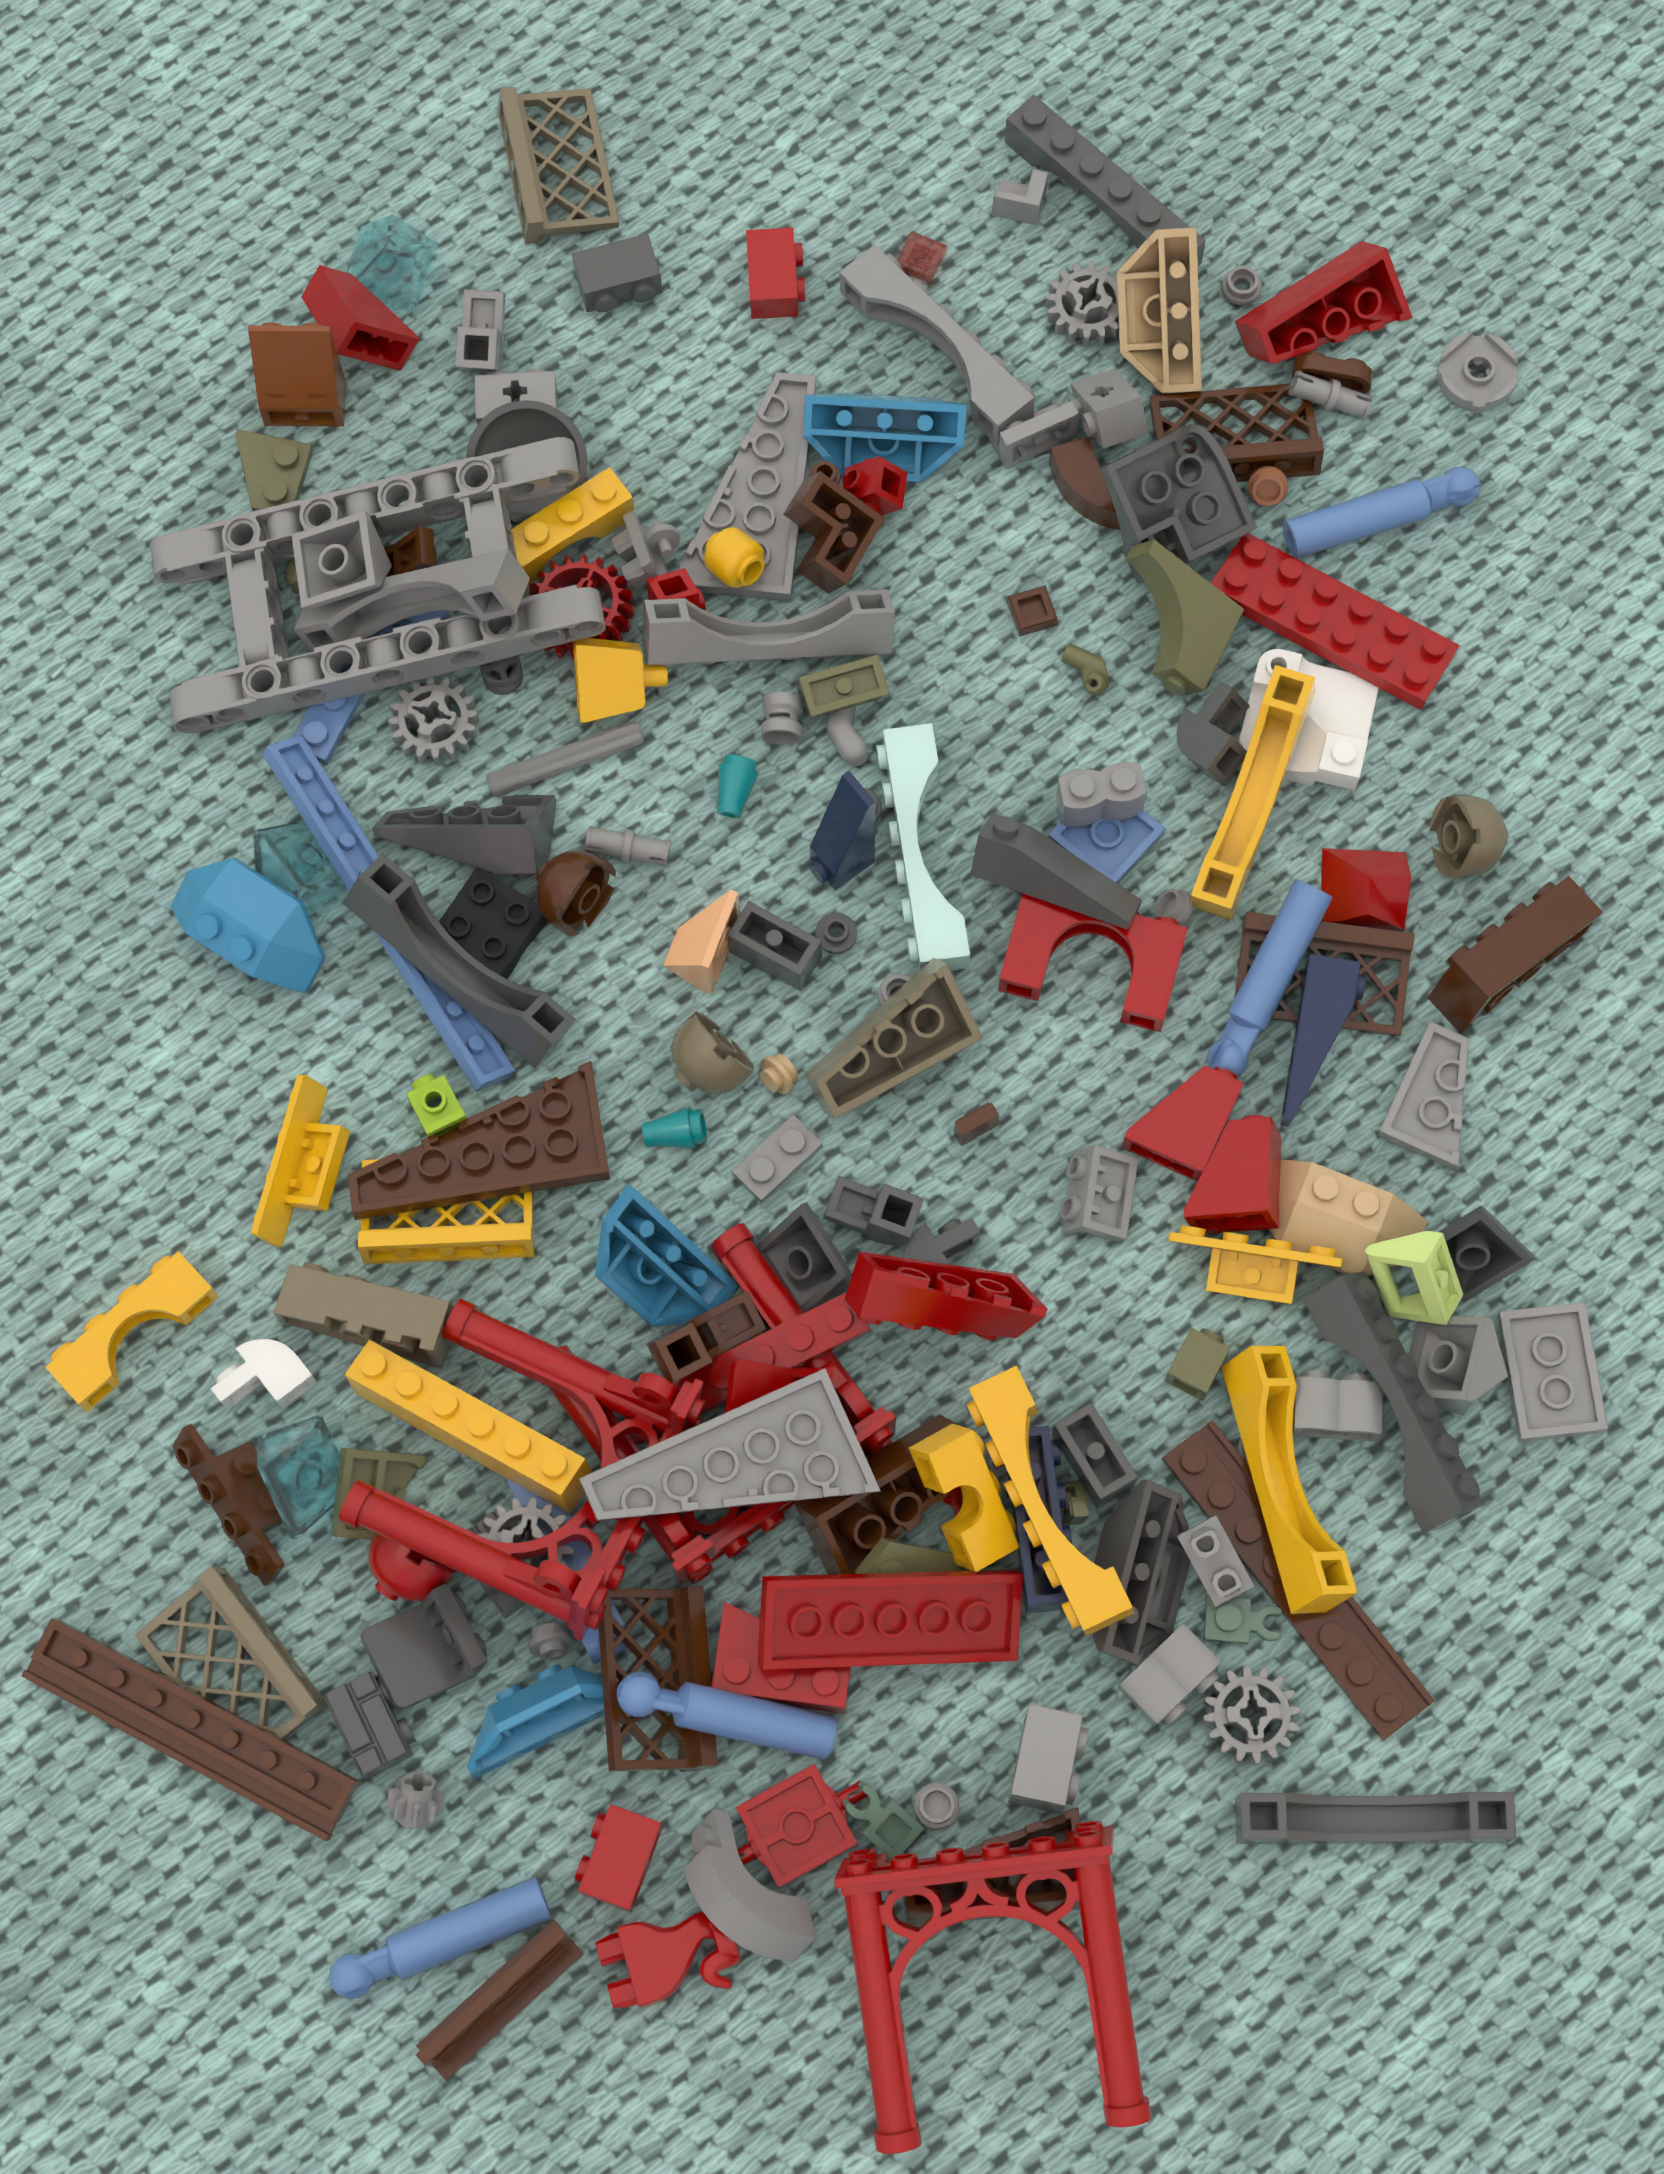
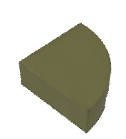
[1063,1480,1089,1525]

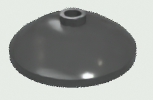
[466,400,588,523]

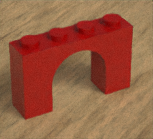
[998,893,1188,1032]

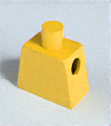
[573,638,668,723]

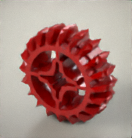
[528,553,635,661]

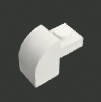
[210,1339,318,1410]

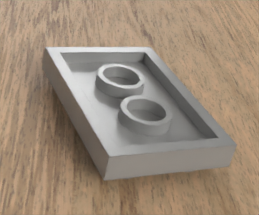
[1497,1302,1608,1442]

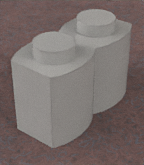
[1056,762,1147,827]
[1293,1370,1383,1442]
[1118,1623,1221,1727]

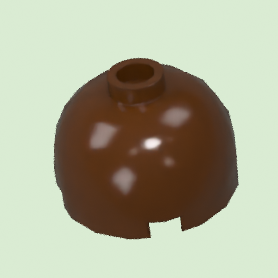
[536,850,616,936]

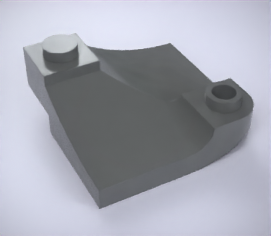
[1100,424,1257,583]

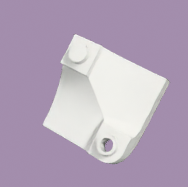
[1238,649,1379,790]

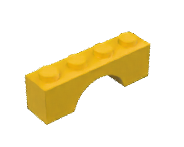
[512,467,635,586]
[45,1251,218,1412]

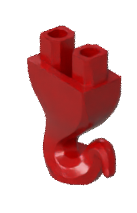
[595,1912,741,2009]

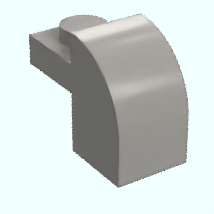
[455,289,506,371]

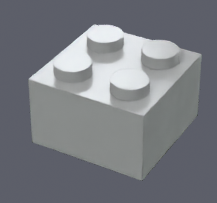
[1008,1704,1089,1814]

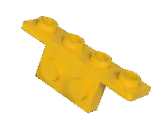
[251,1075,351,1247]
[1168,1225,1343,1305]

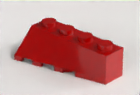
[1234,241,1413,364]
[845,1251,1048,1341]

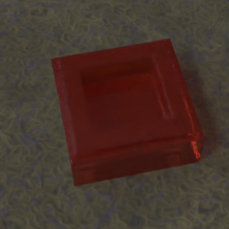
[897,231,947,284]

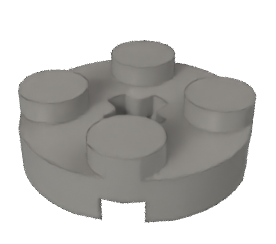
[1436,333,1518,413]

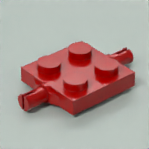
[736,1763,867,1889]

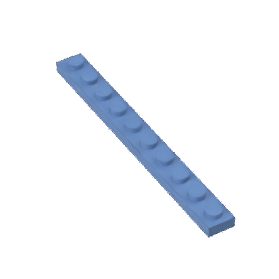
[263,734,515,1092]

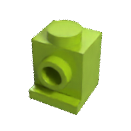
[406,1074,467,1137]

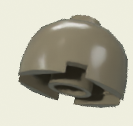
[1429,795,1508,879]
[671,1011,754,1095]

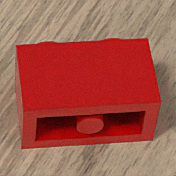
[746,227,806,319]
[574,1804,663,1913]

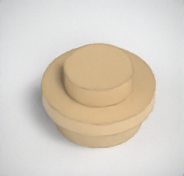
[760,1054,798,1095]

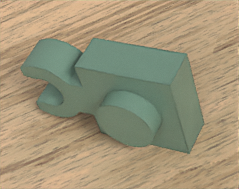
[1203,1595,1282,1645]
[842,1781,925,1858]

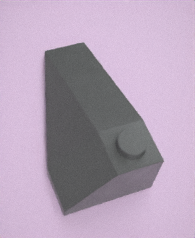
[373,795,556,878]
[970,813,1142,930]

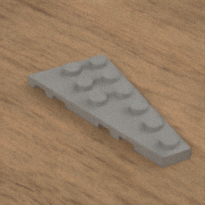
[678,372,817,601]
[579,1368,881,1521]

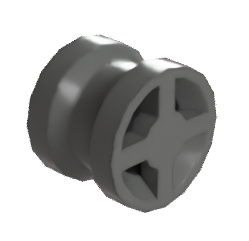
[480,655,523,695]

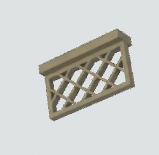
[497,87,619,245]
[135,1566,328,1740]

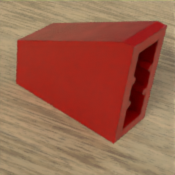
[301,265,419,371]
[1122,1066,1244,1182]
[1184,1115,1281,1234]

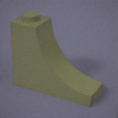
[1125,539,1244,696]

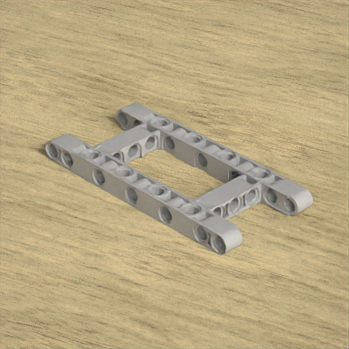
[150,437,606,733]

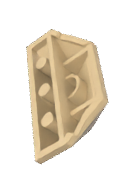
[1117,227,1202,393]
[1268,1159,1428,1277]

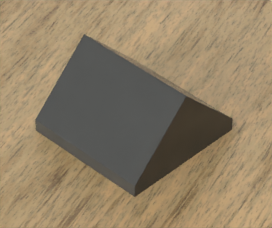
[756,1202,852,1313]

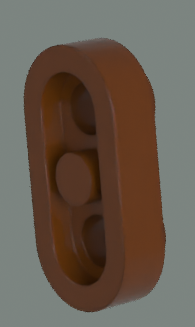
[1292,351,1373,394]

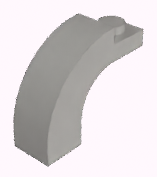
[684,1809,816,1962]

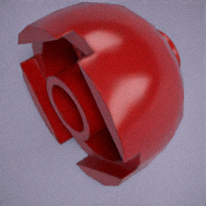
[368,1533,456,1601]

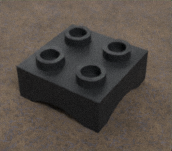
[439,867,547,979]

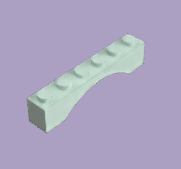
[876,723,970,971]

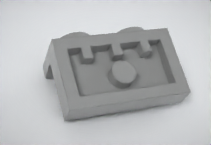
[989,401,1079,469]
[1061,1144,1138,1242]

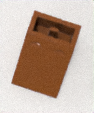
[248,322,347,427]

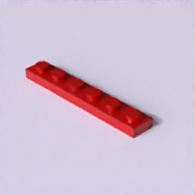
[623,1292,872,1445]

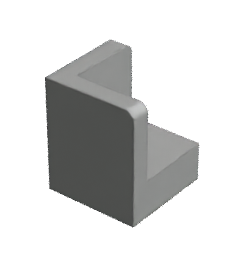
[992,169,1048,225]

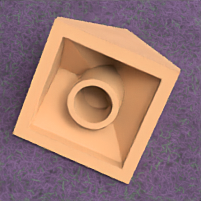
[663,890,740,994]

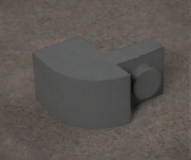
[1177,682,1250,787]
[822,1176,924,1246]
[903,1218,980,1264]

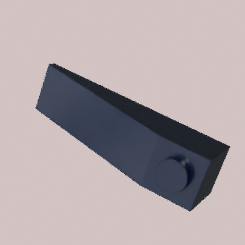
[808,771,875,891]
[1280,954,1366,1127]

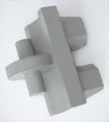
[611,510,680,589]
[1177,1514,1255,1607]

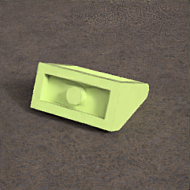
[1365,1231,1463,1325]

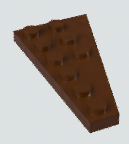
[348,1061,610,1220]

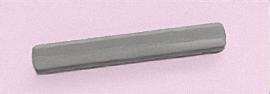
[486,721,644,796]

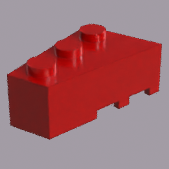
[712,1602,851,1714]

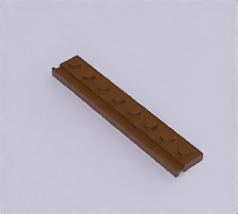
[1162,1420,1435,1742]
[21,1618,360,1841]

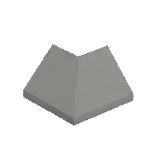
[291,511,392,611]
[1409,1316,1508,1416]

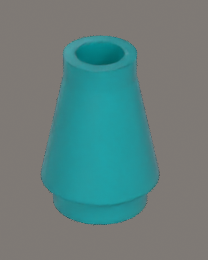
[717,754,759,818]
[642,1106,707,1148]

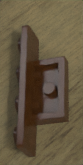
[173,1424,297,1586]

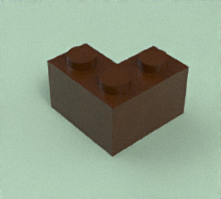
[783,471,885,594]

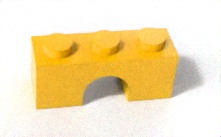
[909,1423,1020,1572]

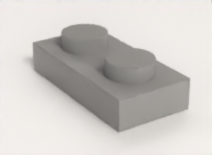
[732,1114,823,1204]

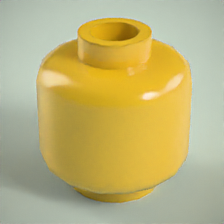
[704,527,765,588]

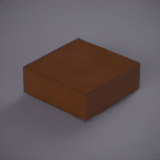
[1007,585,1058,637]
[954,1102,999,1146]

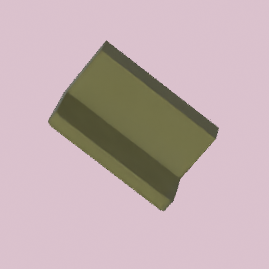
[797,655,890,719]

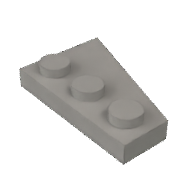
[1377,1021,1469,1171]

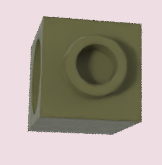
[1165,1327,1230,1401]

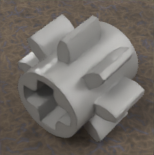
[387,1771,445,1829]

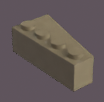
[805,958,983,1119]
[273,1262,453,1369]

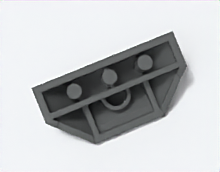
[1092,1480,1190,1665]

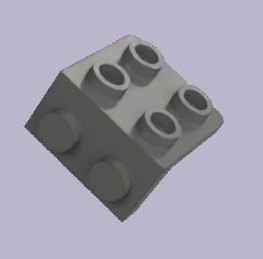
[361,1583,488,1710]

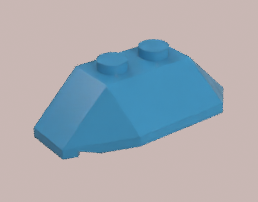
[803,393,967,482]
[171,858,326,993]
[595,1185,738,1326]
[467,1664,621,1779]

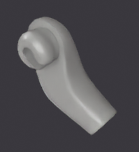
[826,706,868,766]

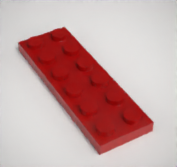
[1211,533,1460,710]
[757,1570,1023,1670]

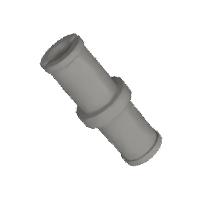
[1288,370,1373,420]
[585,826,671,867]

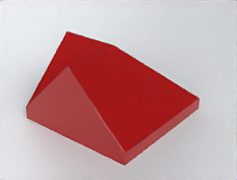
[1321,848,1411,932]

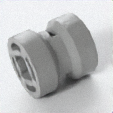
[761,692,804,745]

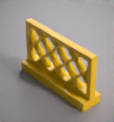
[358,1159,535,1265]

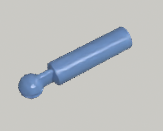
[1283,466,1480,558]
[1206,879,1333,1077]
[617,1672,837,1760]
[329,1876,552,1999]

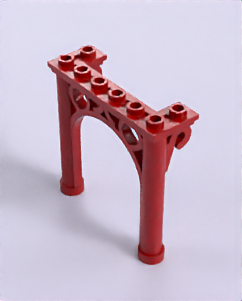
[541,1223,896,1585]
[339,1298,706,1641]
[834,1821,1152,2154]

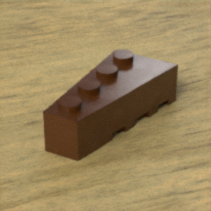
[1427,876,1603,1034]
[794,1414,960,1574]
[904,1807,1080,1926]

